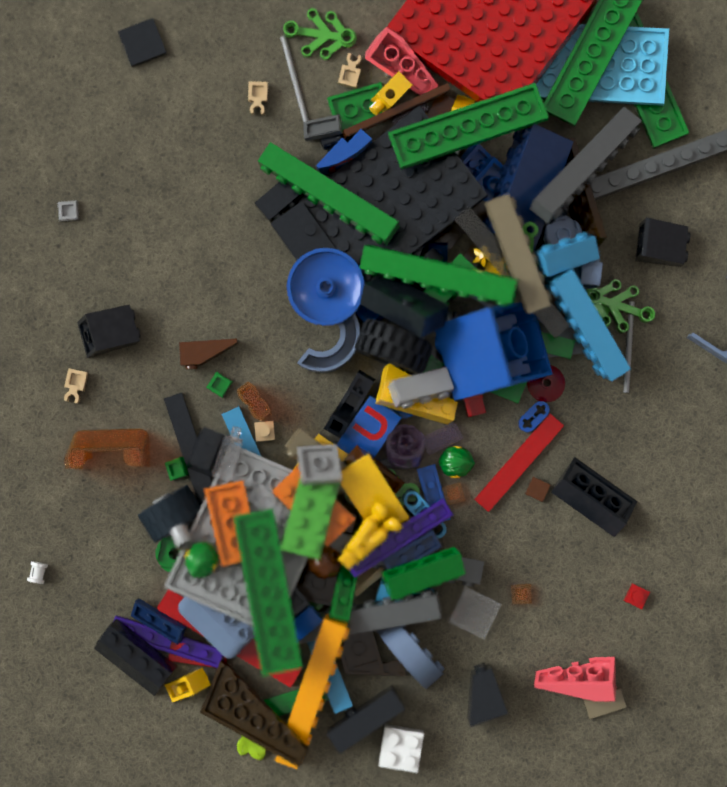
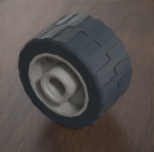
[138,485,201,543]

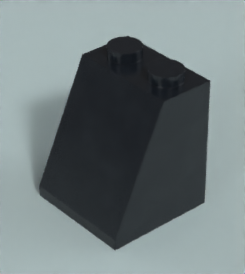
[635,218,691,267]
[77,304,141,359]
[186,427,233,478]
[467,663,508,727]

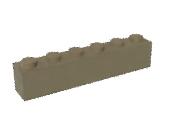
[484,194,552,314]

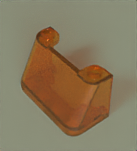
[65,429,150,469]

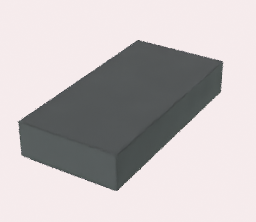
[303,114,342,142]

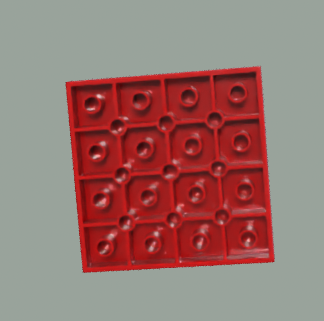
[387,0,598,102]

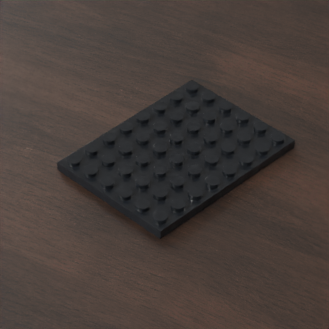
[299,105,488,283]

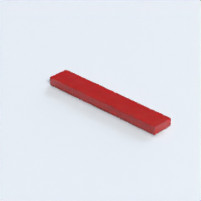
[474,413,564,512]

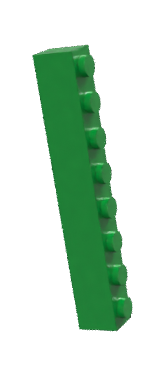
[258,142,400,245]
[360,245,519,306]

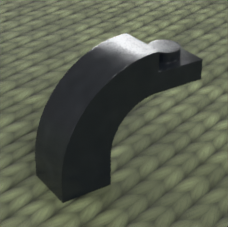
[324,369,376,438]

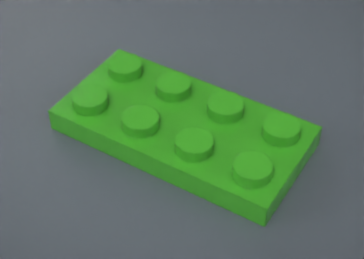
[281,477,340,560]

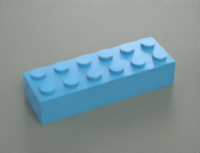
[544,269,631,382]

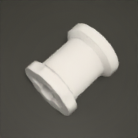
[27,561,48,584]

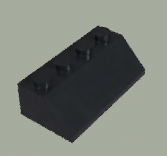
[551,457,637,537]
[94,619,177,696]

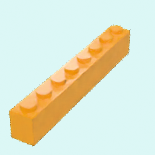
[275,614,350,769]

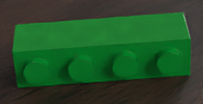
[381,547,466,600]

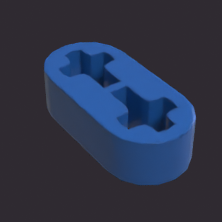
[518,401,550,432]

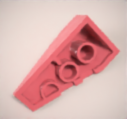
[365,26,438,95]

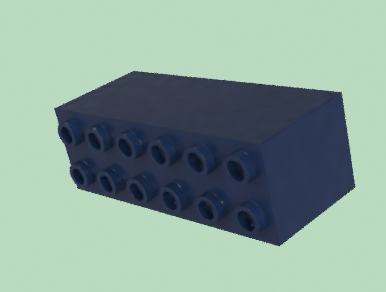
[480,124,573,250]

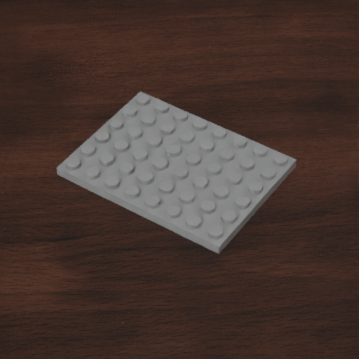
[164,444,308,626]

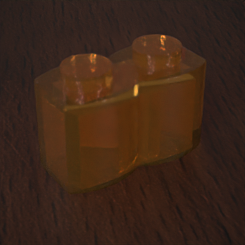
[237,382,272,422]

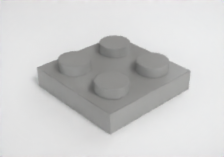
[297,444,342,485]

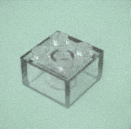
[448,586,501,640]

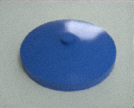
[287,248,364,326]

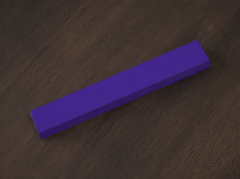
[350,498,453,578]
[114,615,224,668]

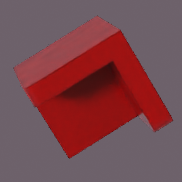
[462,394,486,418]

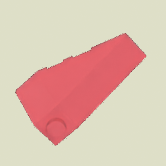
[534,657,616,701]

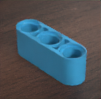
[402,490,447,538]

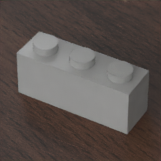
[388,367,454,409]

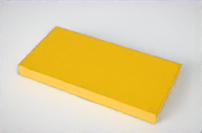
[340,453,410,527]

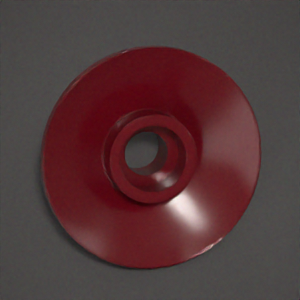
[527,365,565,402]

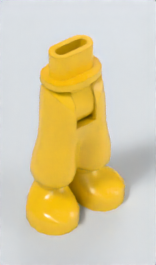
[338,502,403,570]

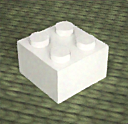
[379,724,424,773]

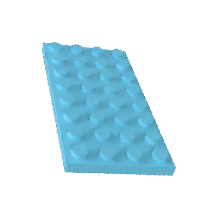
[536,24,669,106]

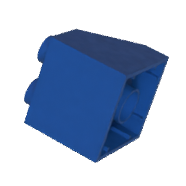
[435,302,553,401]

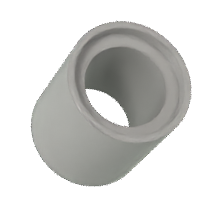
[170,524,194,551]

